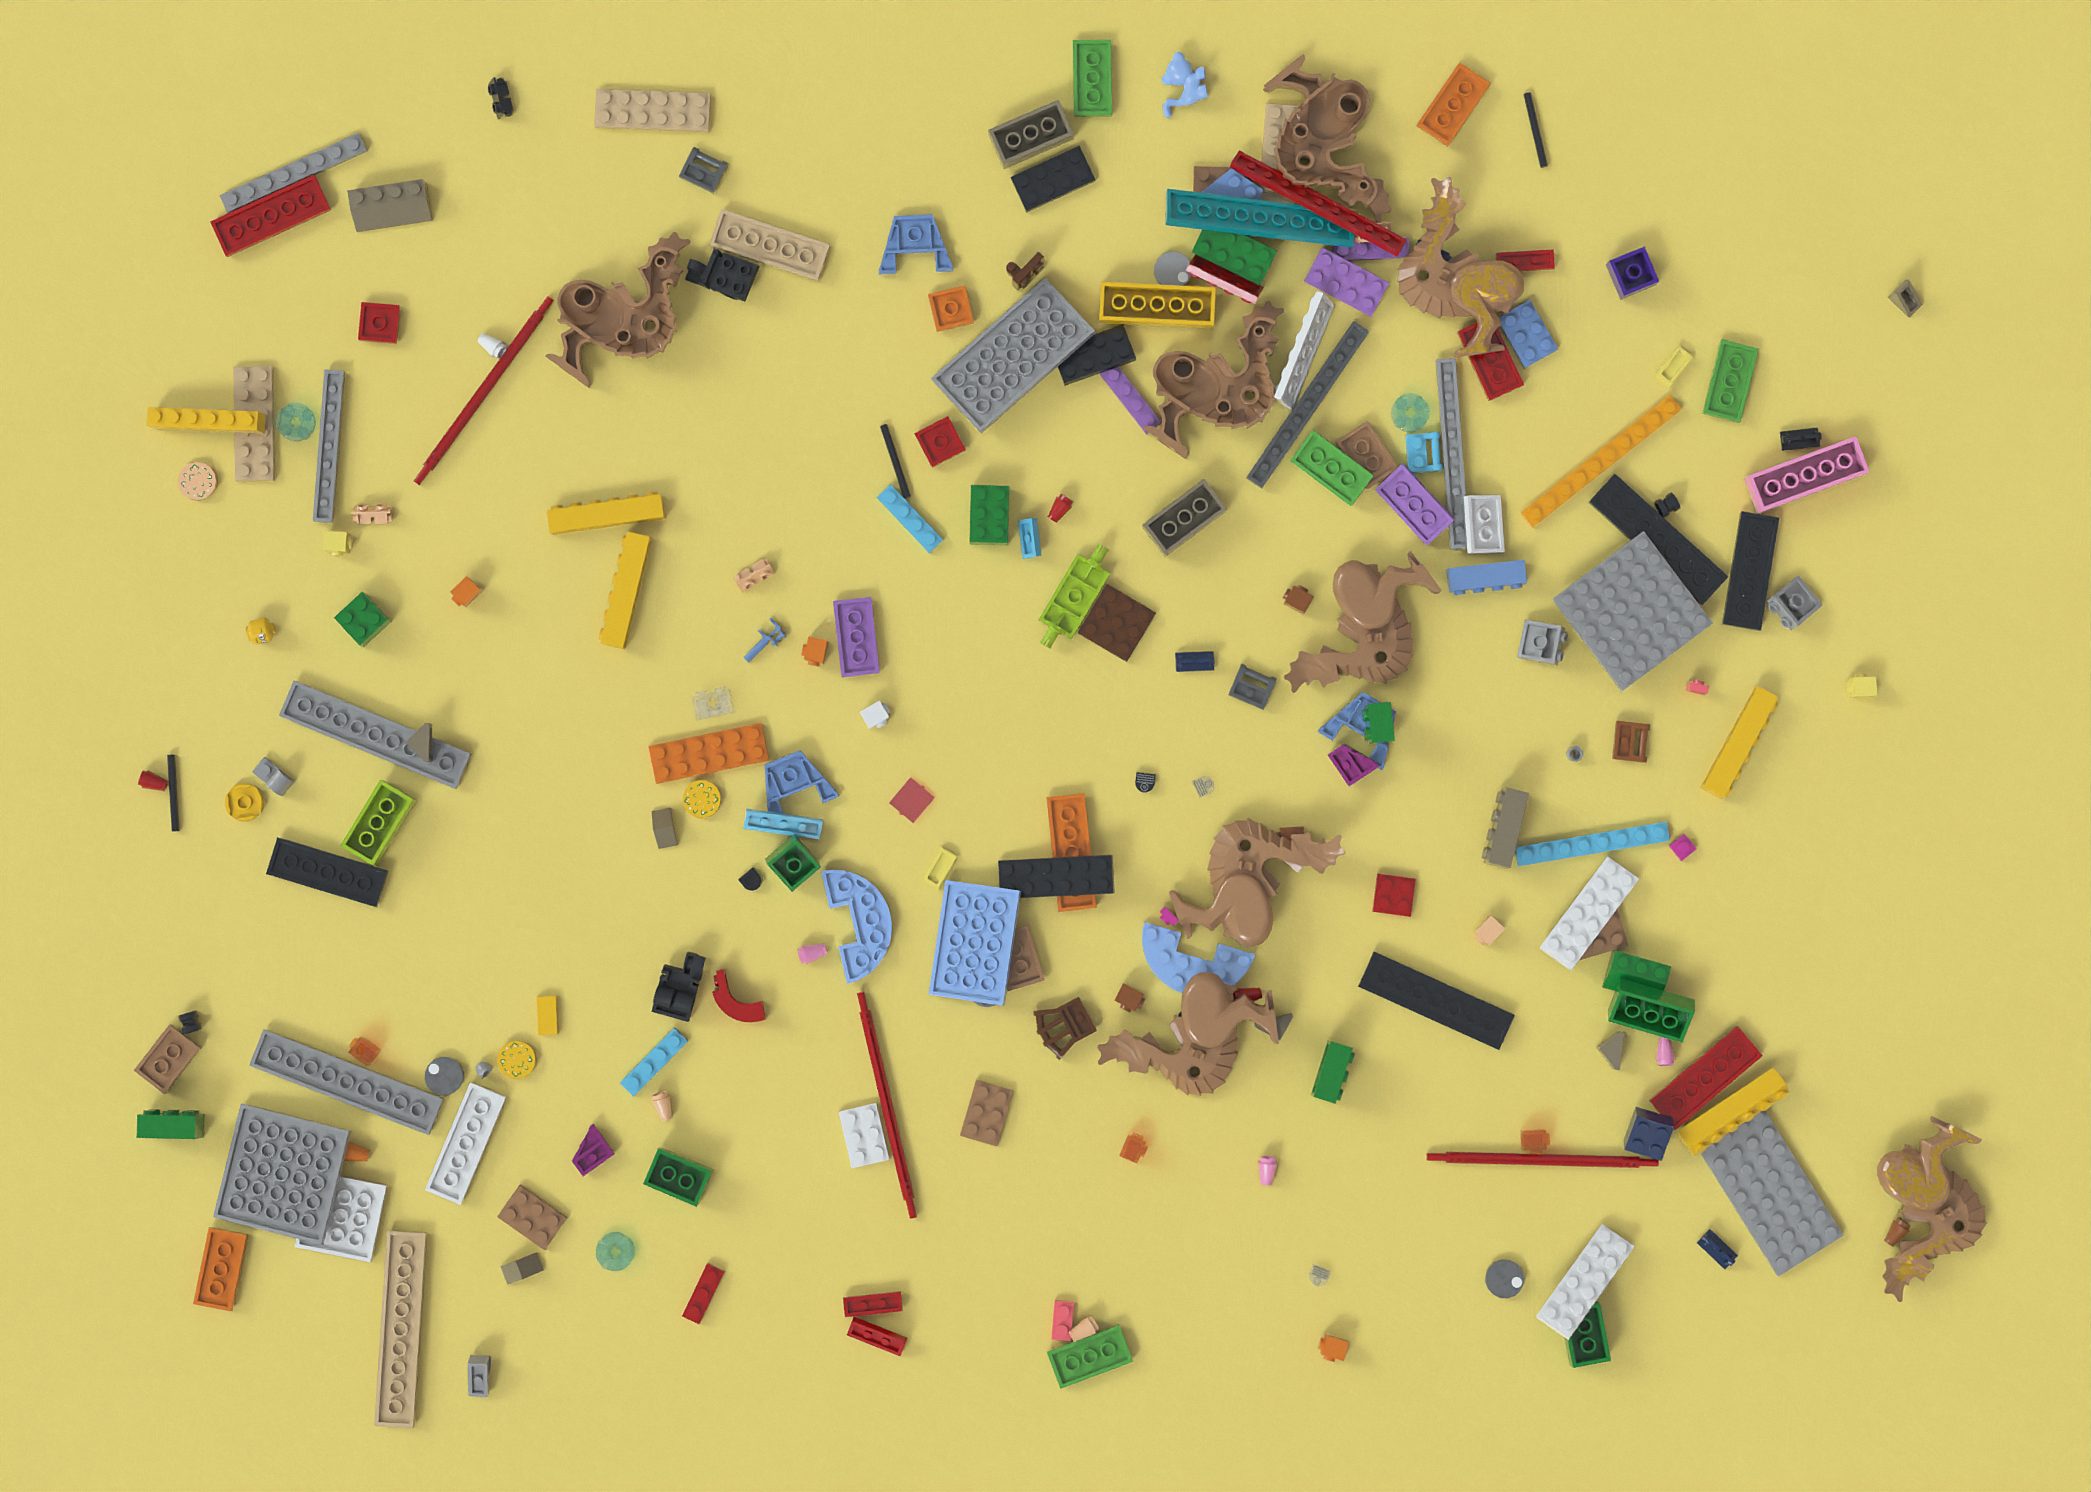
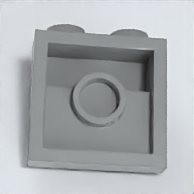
[1767,575,1822,630]
[1517,620,1568,666]

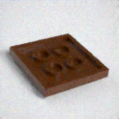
[1078,584,1156,662]

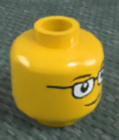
[246,618,276,645]

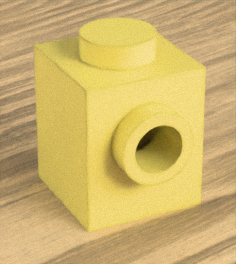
[322,531,353,556]
[1846,673,1877,698]

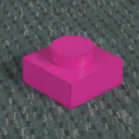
[1669,834,1696,861]
[1160,907,1179,926]

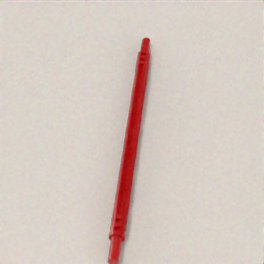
[414,296,554,486]
[857,992,917,1219]
[1426,1152,1659,1168]

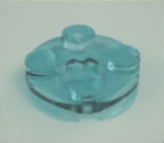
[1391,393,1430,432]
[276,403,316,441]
[596,1232,635,1271]

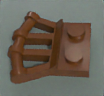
[1033,997,1097,1060]

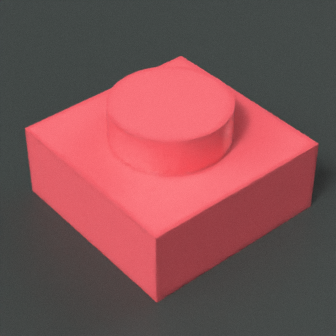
[1686,680,1709,695]

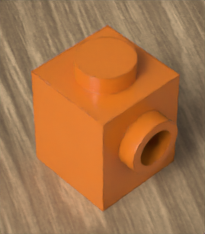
[450,576,483,607]
[801,637,828,667]
[1318,1334,1349,1362]

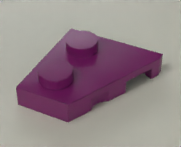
[1328,743,1380,786]
[572,1124,615,1177]

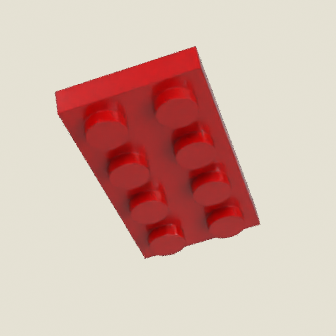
[1186,254,1264,304]
[1457,323,1524,401]

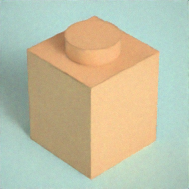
[1473,915,1505,946]

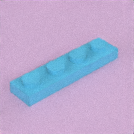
[877,485,943,553]
[743,809,823,839]
[620,1028,688,1097]

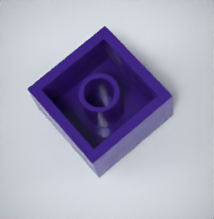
[1606,246,1659,300]

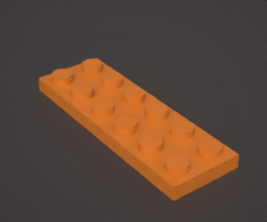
[648,723,769,784]
[1046,793,1097,912]

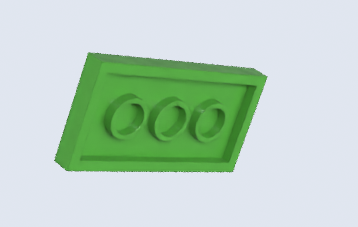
[1073,40,1112,117]
[1702,339,1759,423]
[1290,430,1375,506]
[1047,1325,1133,1389]

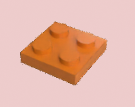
[928,285,974,332]

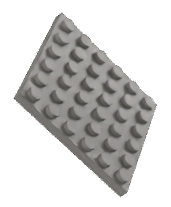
[1552,531,1713,692]
[213,1104,351,1245]

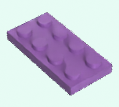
[1304,247,1389,317]
[1375,463,1455,546]
[833,597,880,678]

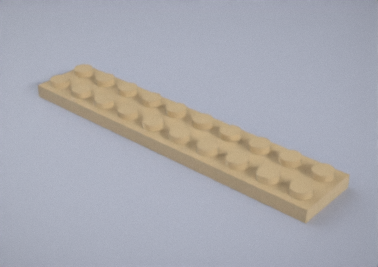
[374,1230,427,1428]

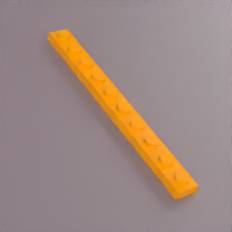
[1521,395,1682,528]

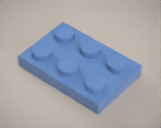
[1498,300,1558,369]

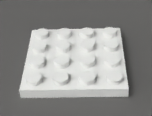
[295,1176,388,1262]

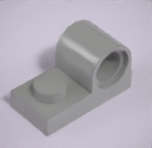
[252,757,295,796]
[468,1355,491,1397]

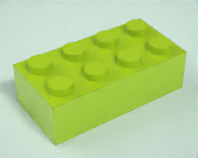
[340,780,417,866]

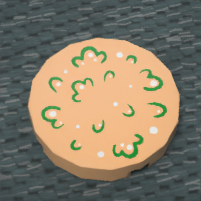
[178,462,217,501]

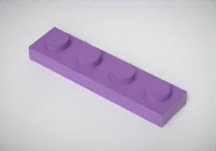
[1332,238,1410,261]
[1100,367,1162,435]

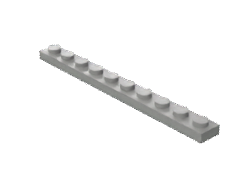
[1436,358,1467,550]

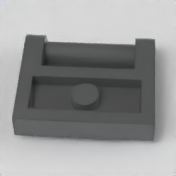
[679,147,729,194]
[1228,663,1277,710]

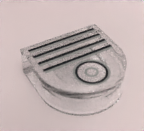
[1192,776,1214,798]
[1309,1264,1331,1286]

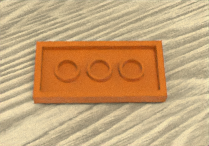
[1416,62,1491,147]
[193,1227,248,1311]

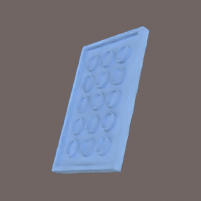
[929,880,1021,1006]

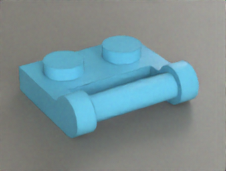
[1405,432,1443,473]

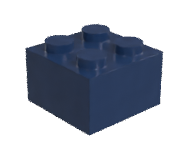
[1624,1107,1674,1161]

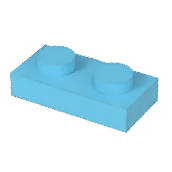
[1018,518,1041,559]

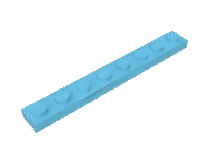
[1515,822,1670,866]

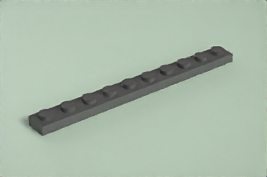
[1246,321,1369,489]

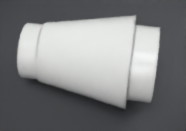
[478,333,507,359]

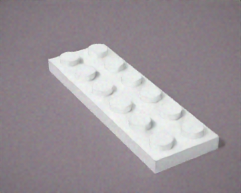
[1274,291,1335,410]
[1540,857,1639,971]
[425,1082,507,1205]
[1536,1224,1634,1340]

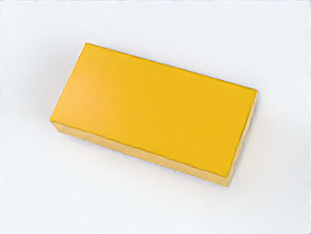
[537,996,558,1035]

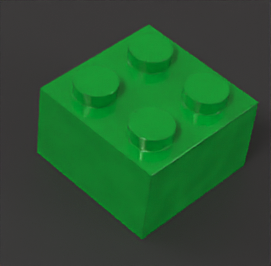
[334,592,392,647]
[1362,702,1395,745]
[765,834,821,892]

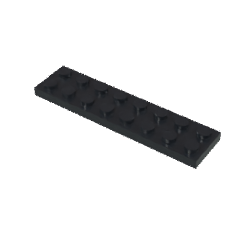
[1588,474,1728,605]
[1358,951,1515,1050]

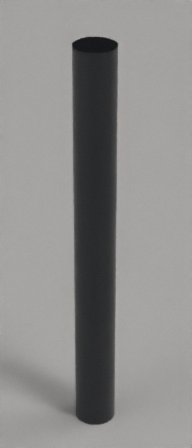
[1523,92,1548,168]
[880,424,911,499]
[167,755,180,832]

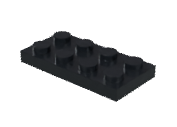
[1011,146,1095,213]
[1058,324,1136,386]

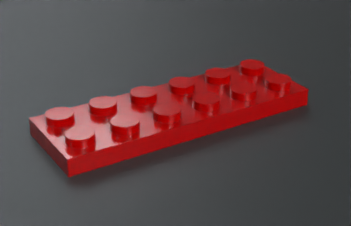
[210,174,331,257]
[1649,1026,1763,1130]

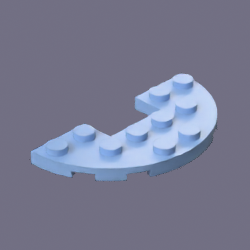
[821,870,892,984]
[1142,922,1255,993]

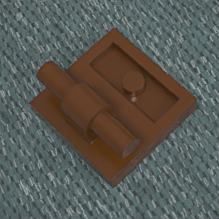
[1006,252,1044,291]

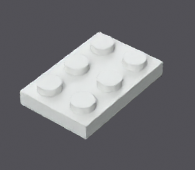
[1464,495,1505,554]
[839,1103,890,1168]

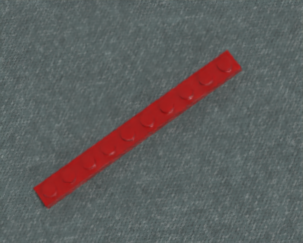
[1230,150,1407,257]

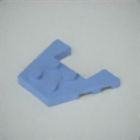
[1200,168,1263,237]
[879,214,953,275]
[1318,692,1396,770]
[765,750,839,814]

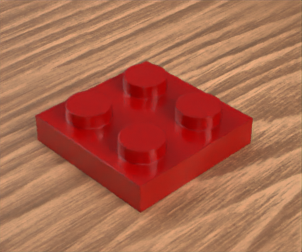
[358,302,401,344]
[914,416,966,468]
[1372,874,1416,917]

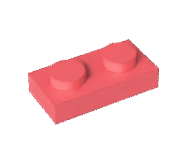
[1051,1300,1074,1341]

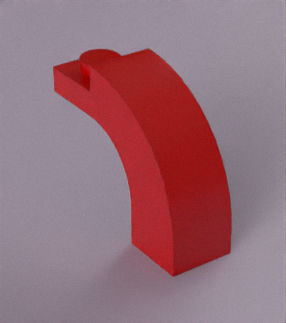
[712,969,766,1022]

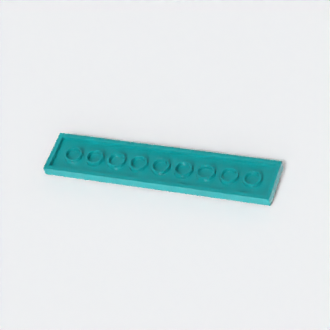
[1165,189,1354,248]

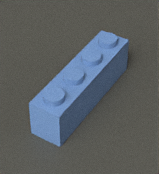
[1446,560,1527,595]

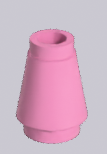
[797,944,827,964]
[1656,1038,1676,1066]
[1258,1156,1277,1185]

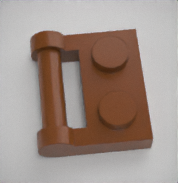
[1612,721,1650,763]

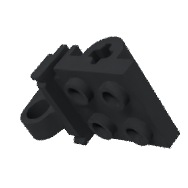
[685,248,759,302]
[651,952,706,1022]

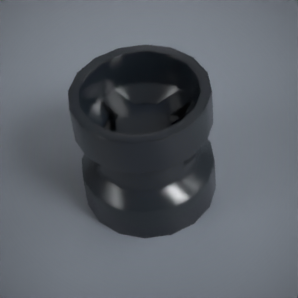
[1654,492,1681,518]
[178,1010,202,1034]

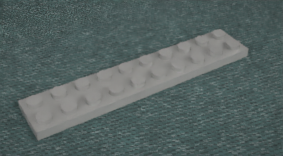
[279,681,471,789]
[249,1029,444,1135]

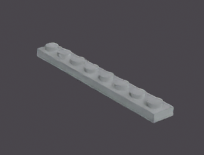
[220,133,367,213]
[313,369,345,523]

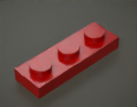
[1496,249,1555,271]
[682,1263,725,1324]
[843,1291,903,1317]
[847,1317,908,1356]

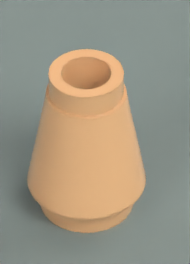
[651,1091,672,1121]
[1069,1316,1099,1342]

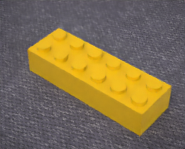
[1099,282,1216,329]

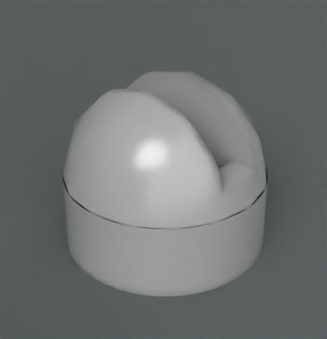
[1566,746,1583,762]
[476,1062,493,1078]

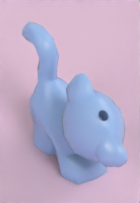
[1161,52,1208,118]

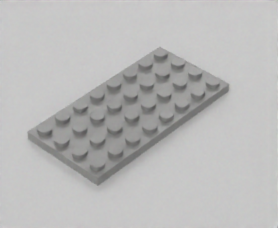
[931,278,1096,434]
[1700,1111,1844,1276]

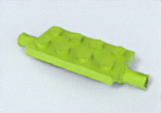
[1039,544,1110,649]

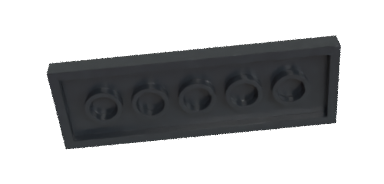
[1722,511,1779,631]
[266,837,389,907]
[998,855,1115,898]

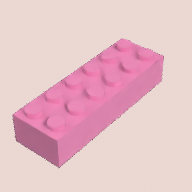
[1744,436,1870,514]

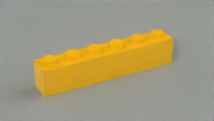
[146,407,266,434]
[547,492,666,535]
[599,531,652,650]
[1700,686,1778,799]
[1677,1068,1789,1156]

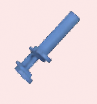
[743,618,786,663]

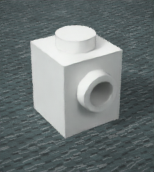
[860,701,891,730]

